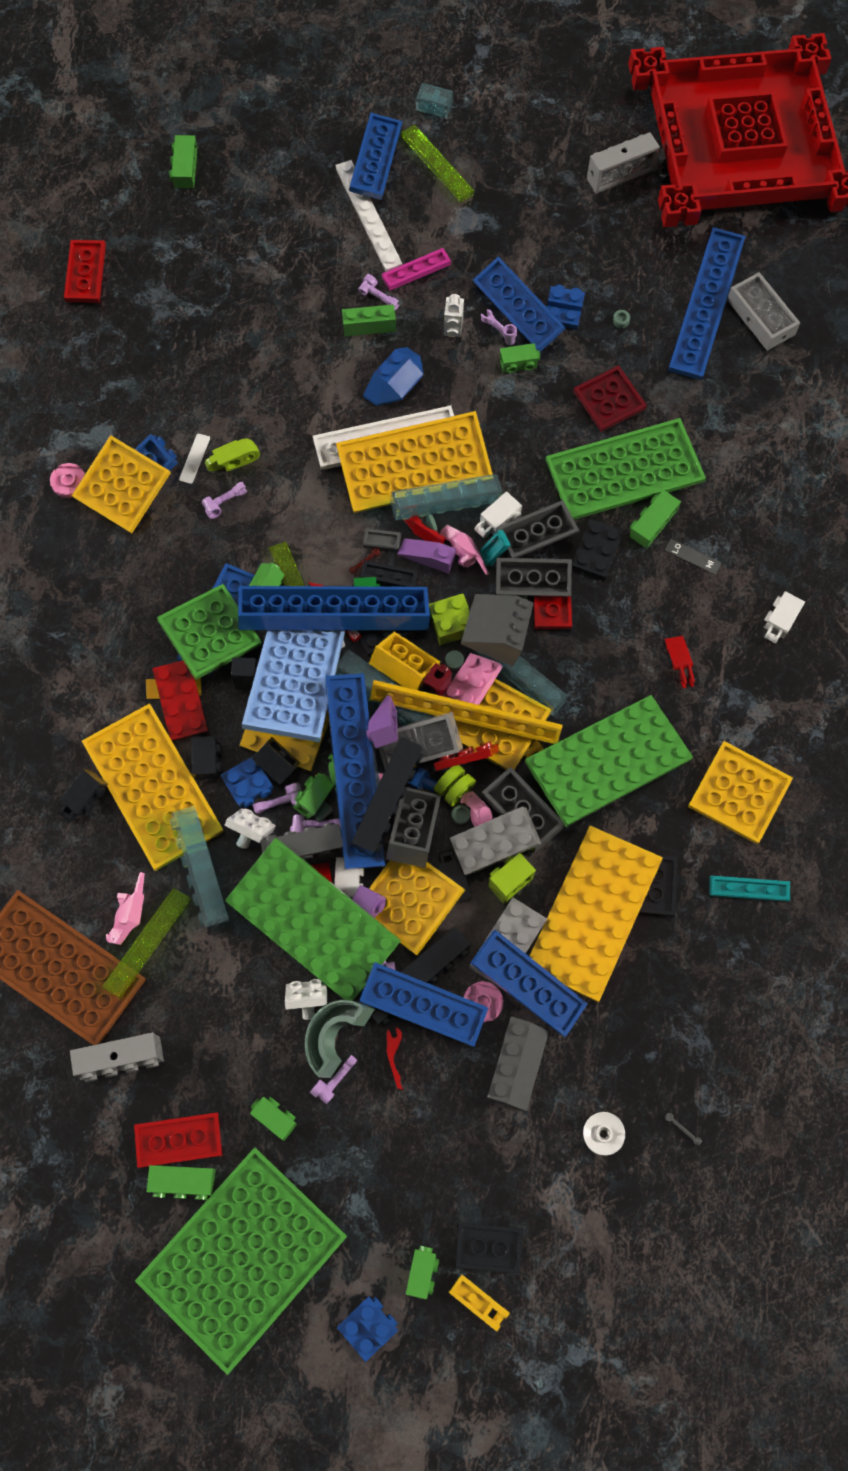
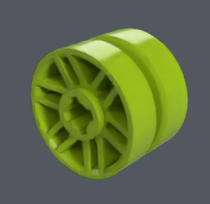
[434,765,476,806]

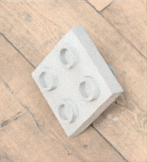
[225,808,276,849]
[285,979,327,1020]

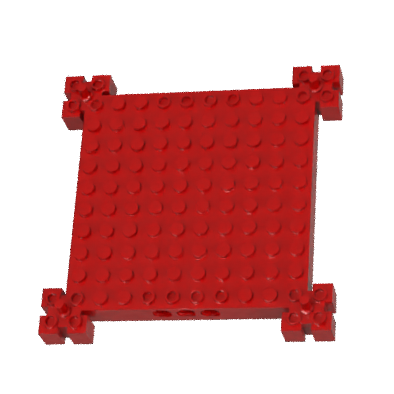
[628,33,848,228]

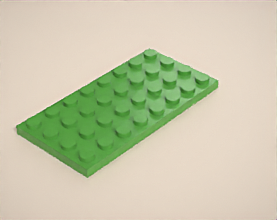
[545,418,706,520]
[524,695,693,827]
[225,837,401,1001]

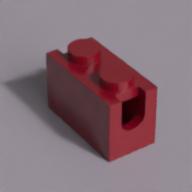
[423,663,452,696]

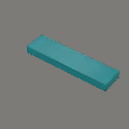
[710,876,790,902]

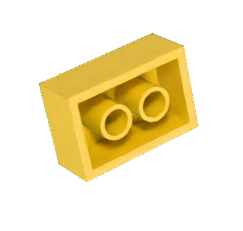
[369,631,440,691]

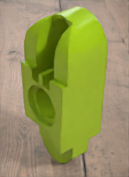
[205,438,260,472]

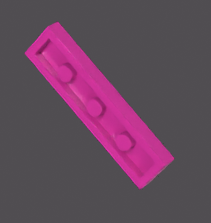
[382,248,451,291]

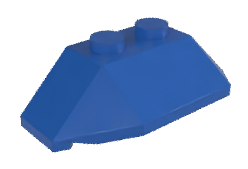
[363,347,423,406]

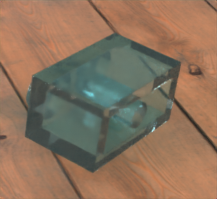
[416,83,453,118]

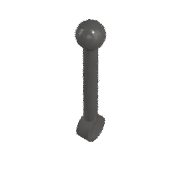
[665,1113,702,1145]

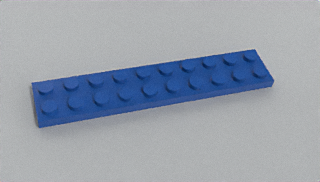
[668,227,746,380]
[325,673,385,870]

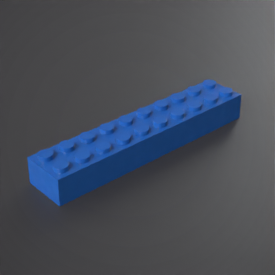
[238,586,430,630]

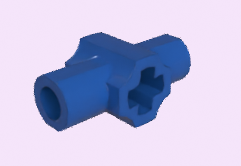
[407,767,438,793]

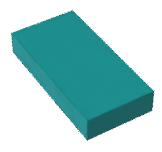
[479,530,511,567]

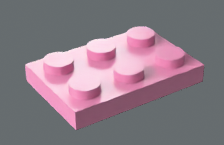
[443,653,502,705]

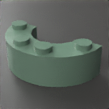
[305,1000,375,1078]

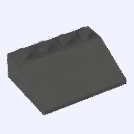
[461,594,533,666]

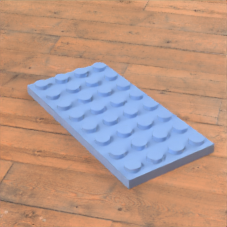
[242,630,346,742]

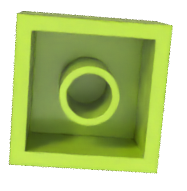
[429,594,470,646]
[488,853,536,904]

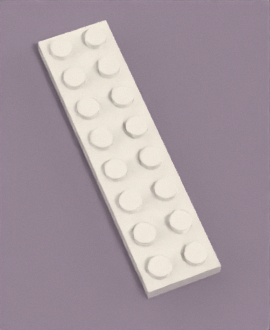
[313,406,454,470]

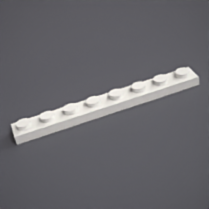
[336,160,402,272]

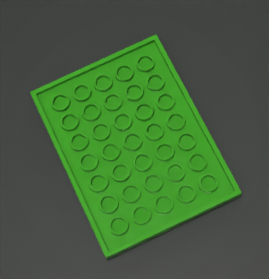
[135,1148,347,1375]

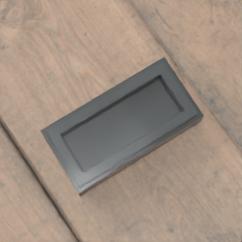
[363,528,401,552]

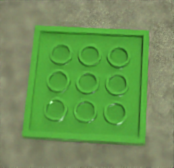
[157,584,262,680]

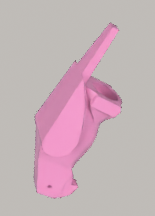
[440,525,489,575]
[461,791,495,827]
[106,872,145,945]

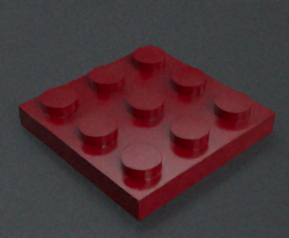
[573,365,647,432]

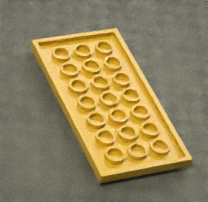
[336,411,494,513]
[82,703,224,871]
[529,826,663,1003]

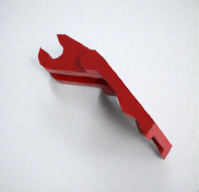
[403,507,446,544]
[664,636,695,688]
[387,1028,403,1090]

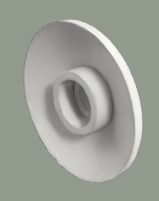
[583,1112,625,1155]

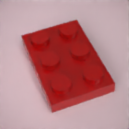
[434,742,499,771]

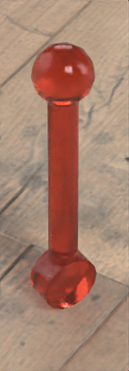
[349,548,380,574]

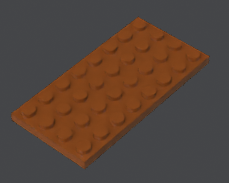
[0,890,146,1045]

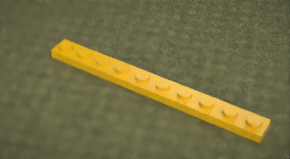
[370,680,562,744]

